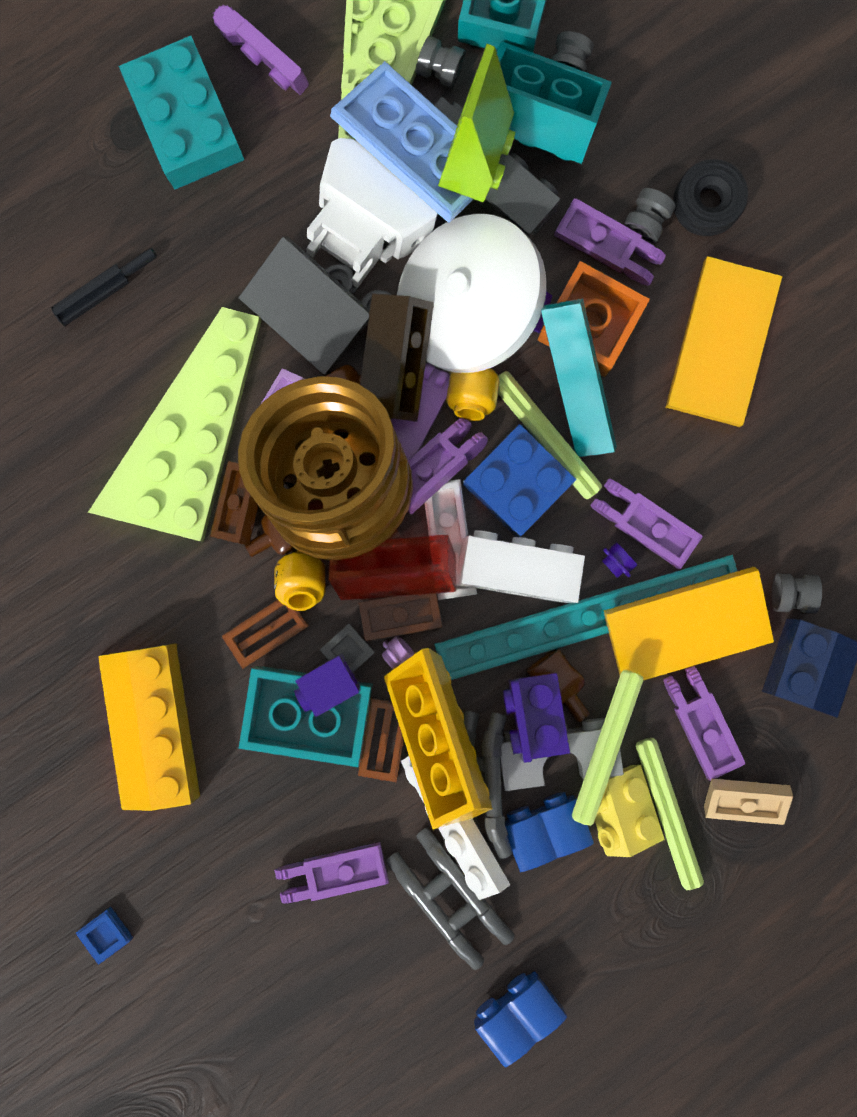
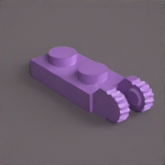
[212,4,309,95]
[554,198,666,286]
[407,417,488,515]
[591,479,703,569]
[663,666,745,781]
[274,842,389,904]

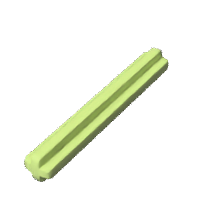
[498,371,602,499]
[572,670,643,826]
[635,738,704,890]

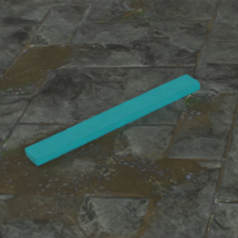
[435,555,737,680]

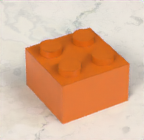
[538,261,650,377]

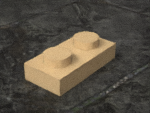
[704,778,793,825]

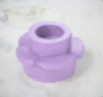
[382,636,415,669]

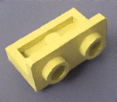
[595,765,665,857]

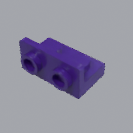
[503,673,570,763]

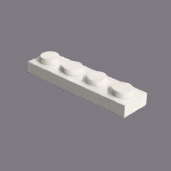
[400,756,510,900]

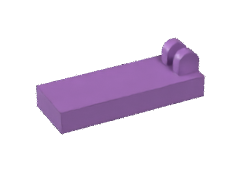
[391,363,450,460]

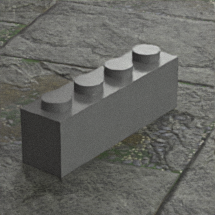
[434,97,560,240]

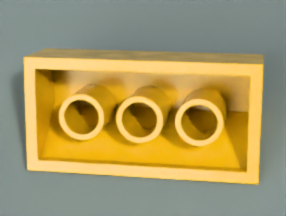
[98,644,200,811]
[384,648,493,829]

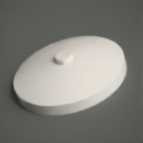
[397,214,546,373]

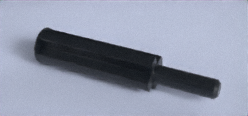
[51,248,157,327]

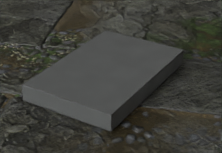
[239,236,370,375]

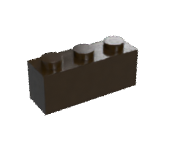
[360,293,434,422]

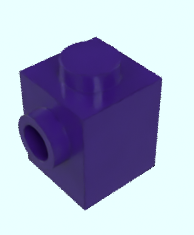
[294,654,362,717]

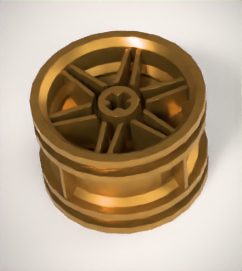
[238,376,413,560]

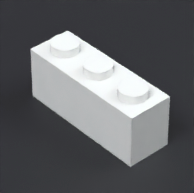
[455,530,585,603]

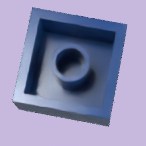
[463,424,577,537]

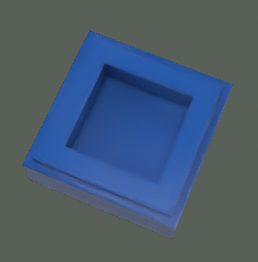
[76,906,133,965]

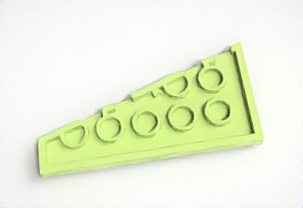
[338,0,446,140]
[88,307,261,542]

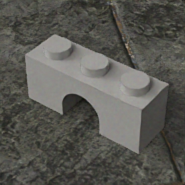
[500,718,624,791]

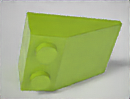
[438,44,516,203]

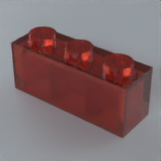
[329,534,456,600]

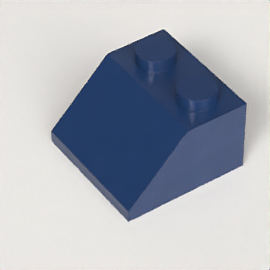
[762,619,857,718]

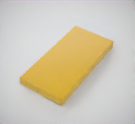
[666,256,782,427]
[604,567,774,680]

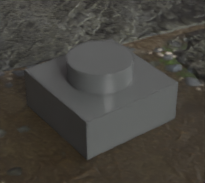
[320,623,376,672]

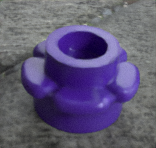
[602,542,637,578]

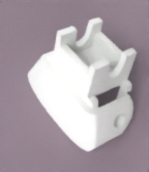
[306,138,437,288]

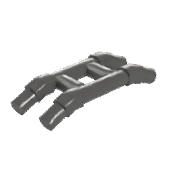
[464,711,513,859]
[386,827,515,970]

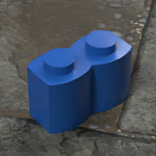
[505,792,594,873]
[474,971,567,1068]

